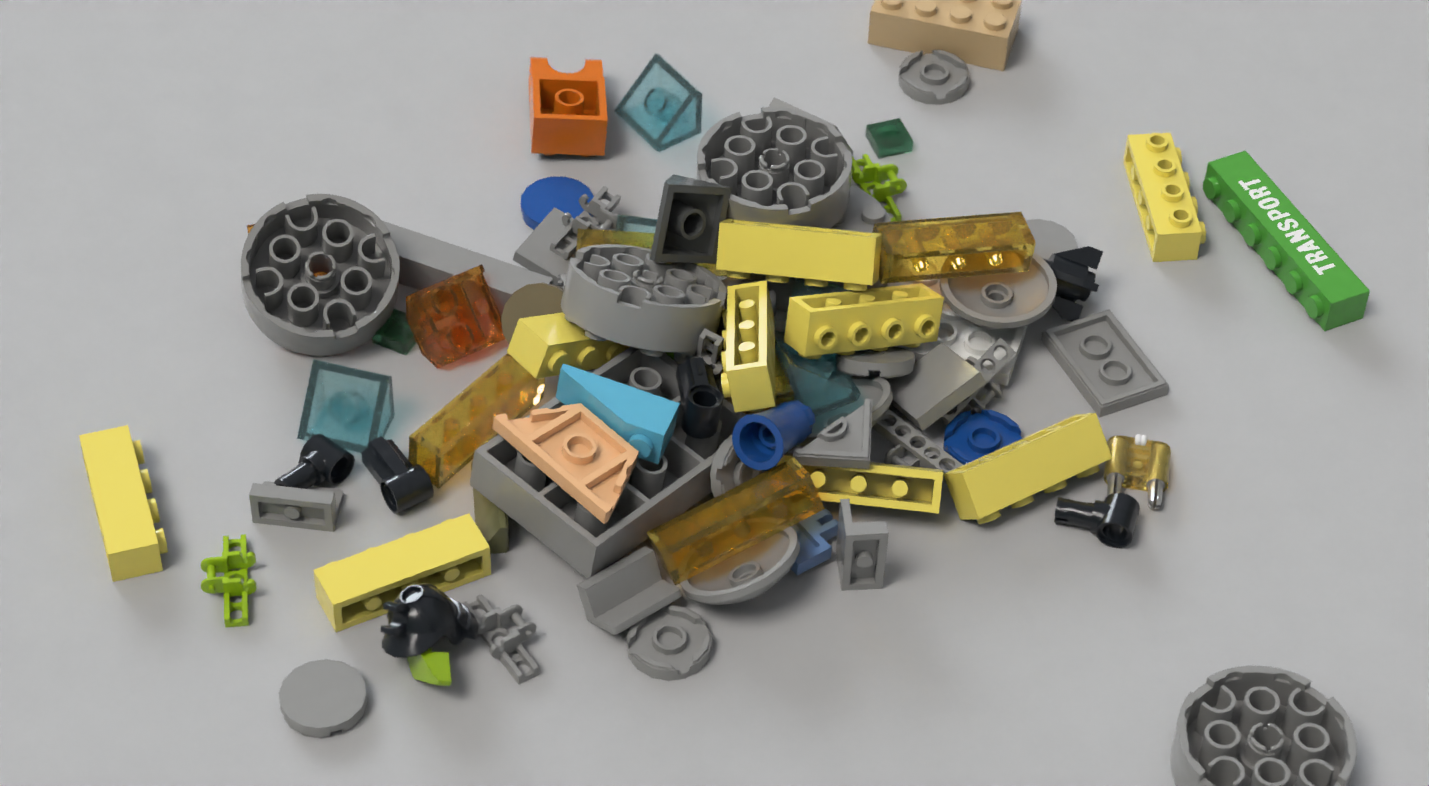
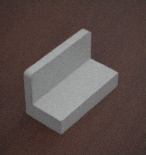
[249,481,344,532]
[836,499,889,591]
[577,546,682,635]

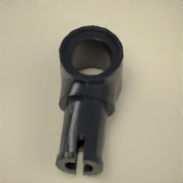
[274,434,355,489]
[1054,493,1140,548]

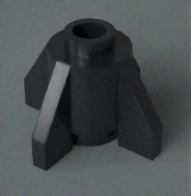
[1043,246,1103,322]

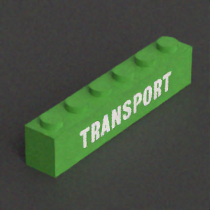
[1203,150,1370,331]

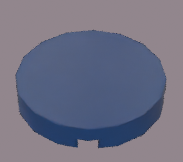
[521,176,594,230]
[943,409,1022,465]

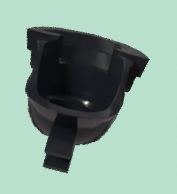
[380,583,479,658]

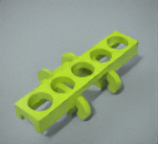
[851,154,907,225]
[201,534,257,628]

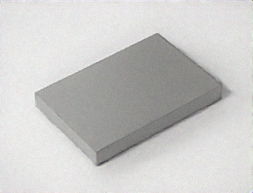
[1041,309,1169,418]

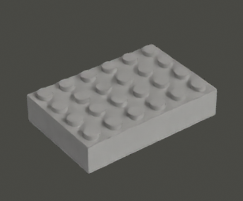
[470,347,746,579]

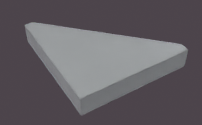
[793,398,873,469]

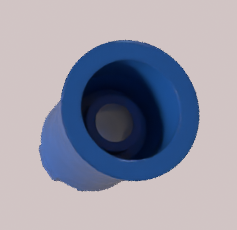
[732,400,816,470]

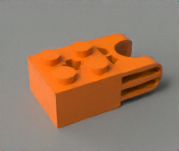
[529,57,608,157]

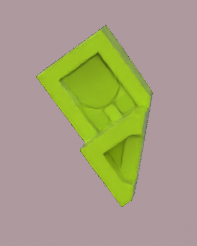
[407,648,451,686]

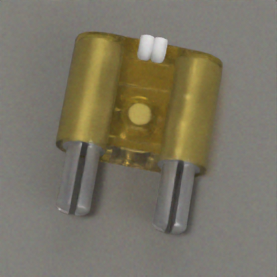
[1103,434,1171,509]

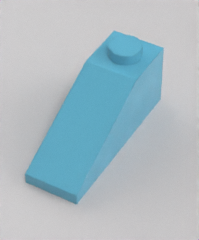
[556,363,680,464]

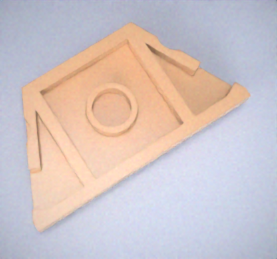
[492,403,639,524]

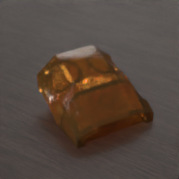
[406,265,505,369]

